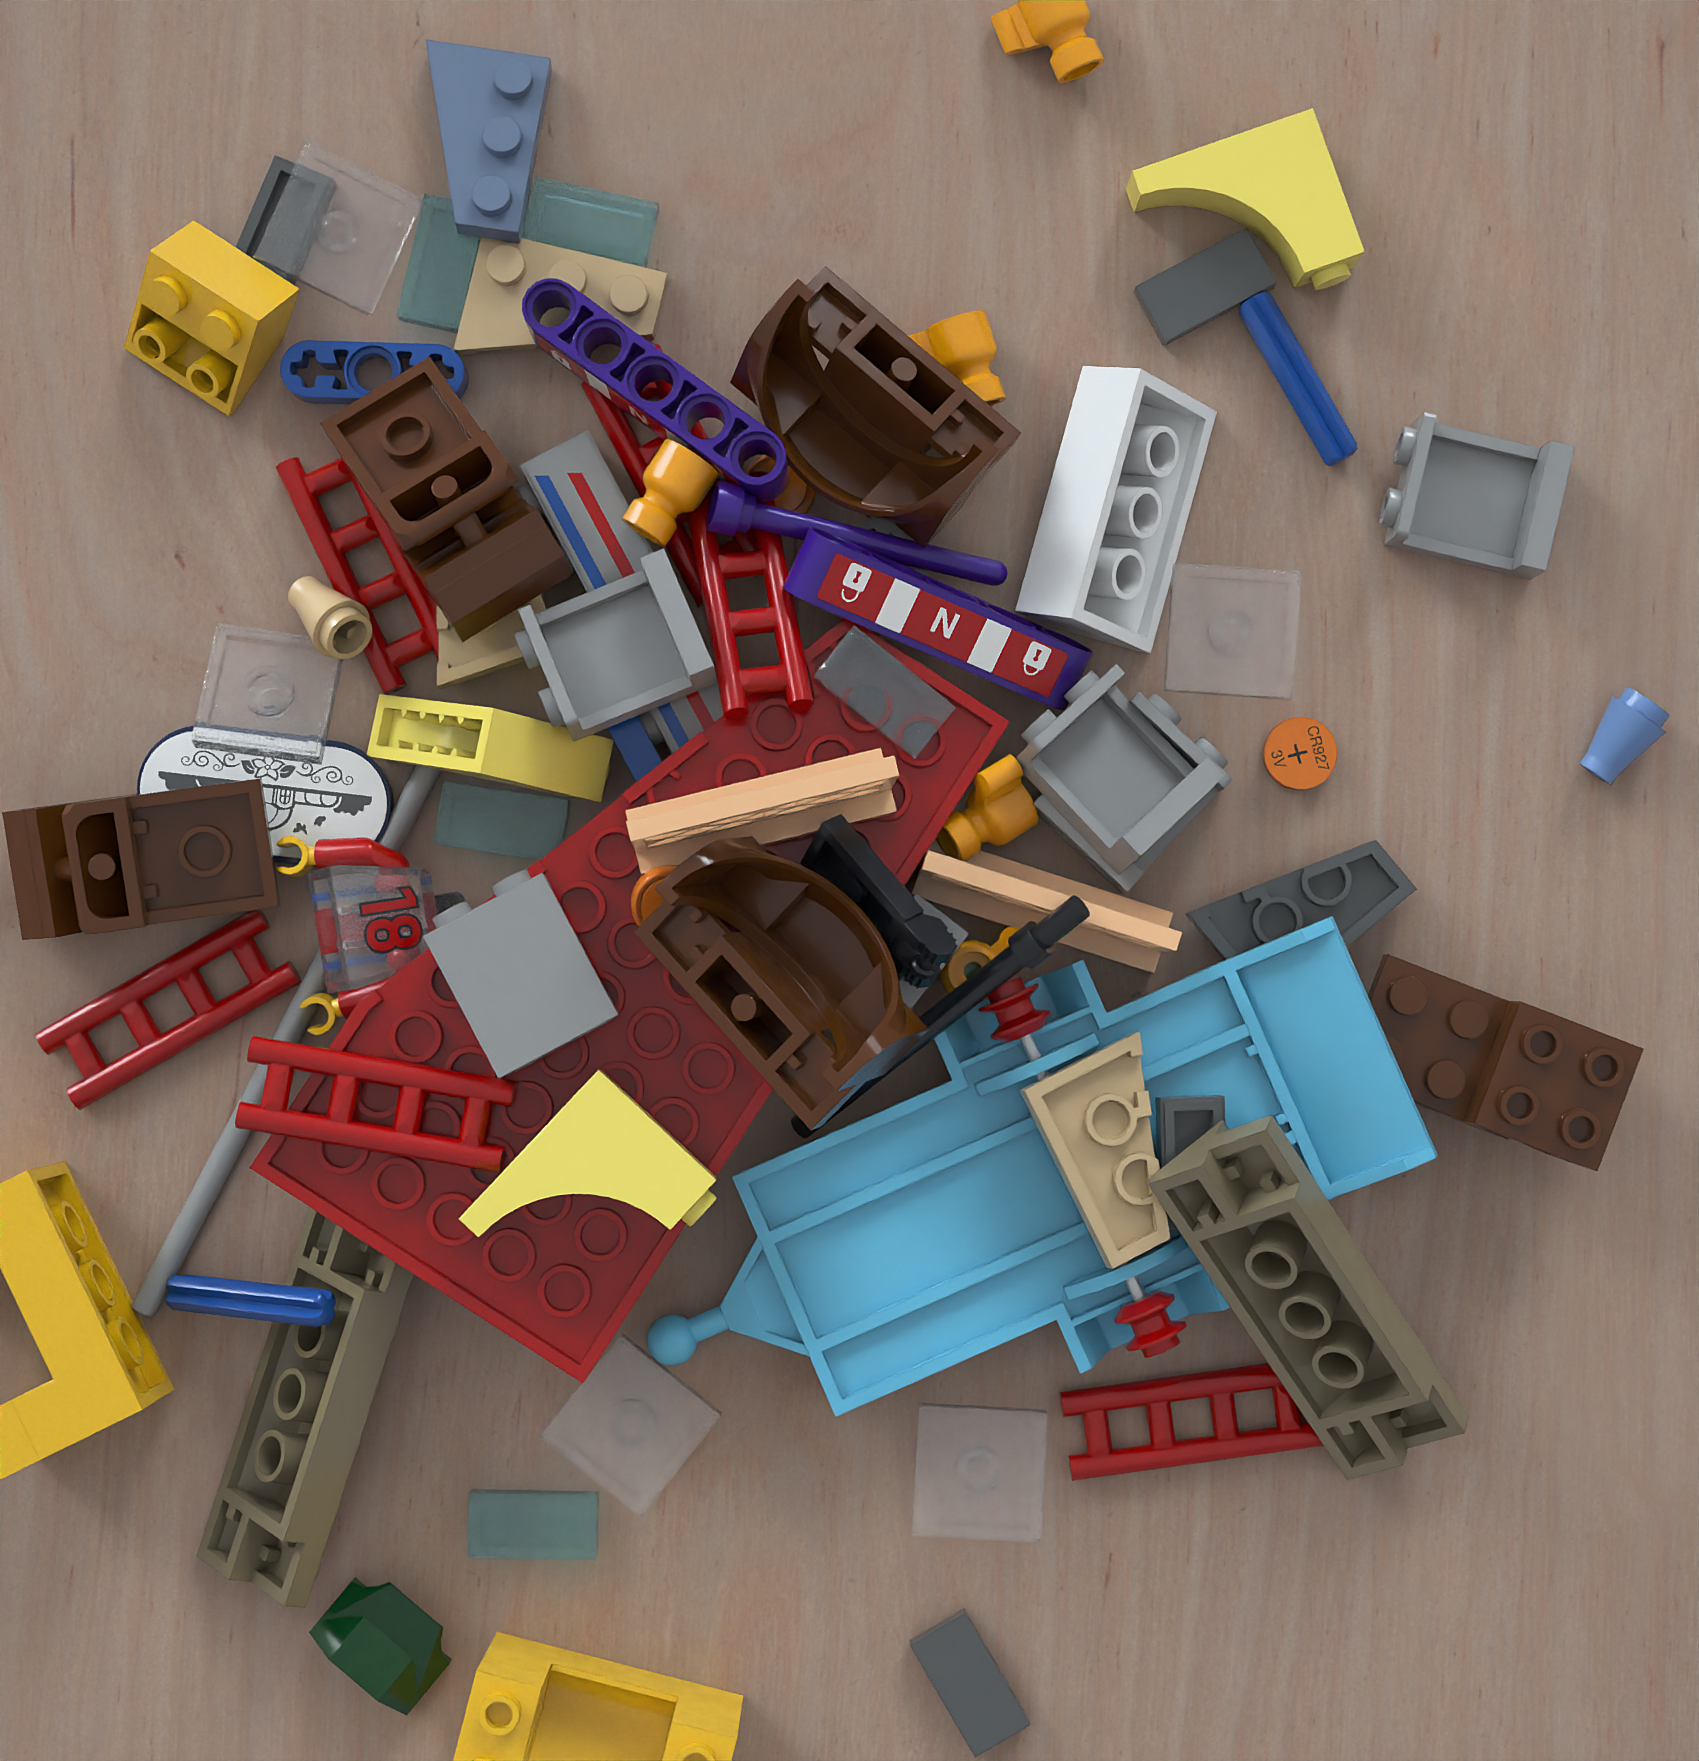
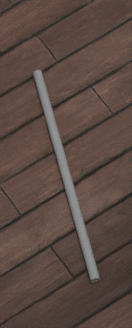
[131,766,442,1317]

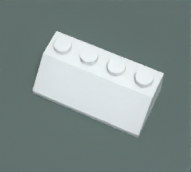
[1015,366,1217,653]

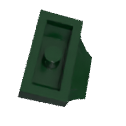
[309,1577,452,1715]

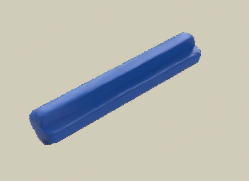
[1239,291,1357,466]
[165,1274,336,1327]

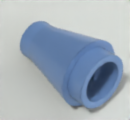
[1579,687,1670,785]

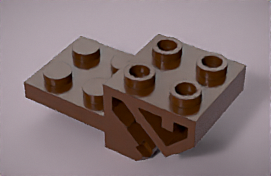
[320,357,573,643]
[2,778,281,940]
[1368,954,1644,1171]

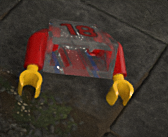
[276,836,465,1035]

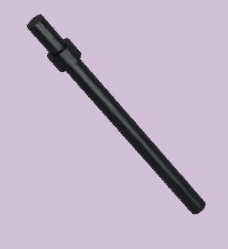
[791,895,1090,1138]

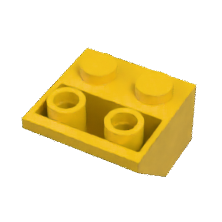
[124,220,300,416]

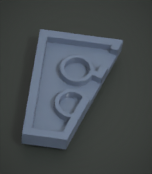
[426,39,552,243]

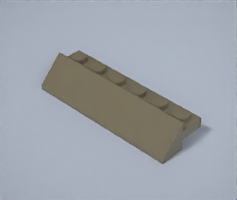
[1148,1115,1469,1480]
[197,1208,413,1608]

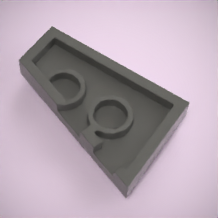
[1185,840,1417,960]

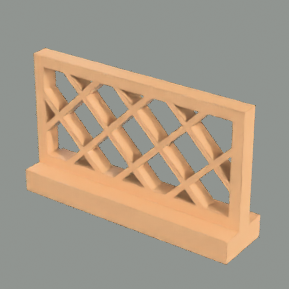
[625,748,899,875]
[911,838,1182,973]

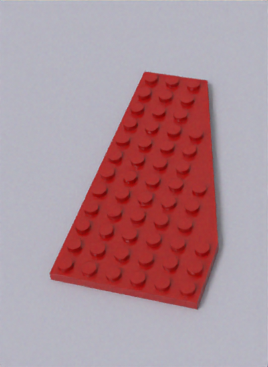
[249,618,1010,1383]

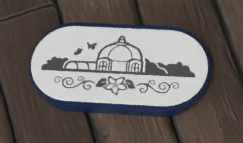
[137,725,394,867]

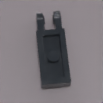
[800,814,958,989]

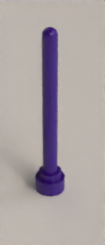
[706,480,1008,586]

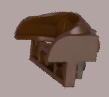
[730,266,1021,548]
[634,836,929,1130]

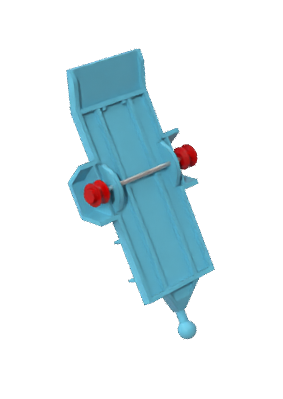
[647,916,1438,1417]

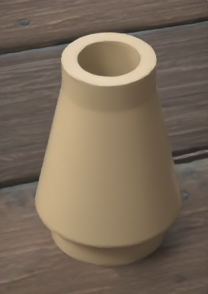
[288,576,372,659]

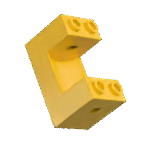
[0,1161,175,1480]
[453,1632,743,1761]

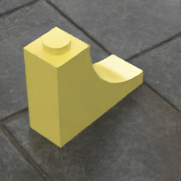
[1126,108,1365,290]
[367,694,614,802]
[459,1069,717,1237]

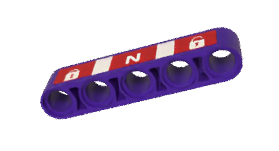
[522,278,789,503]
[783,527,1093,710]

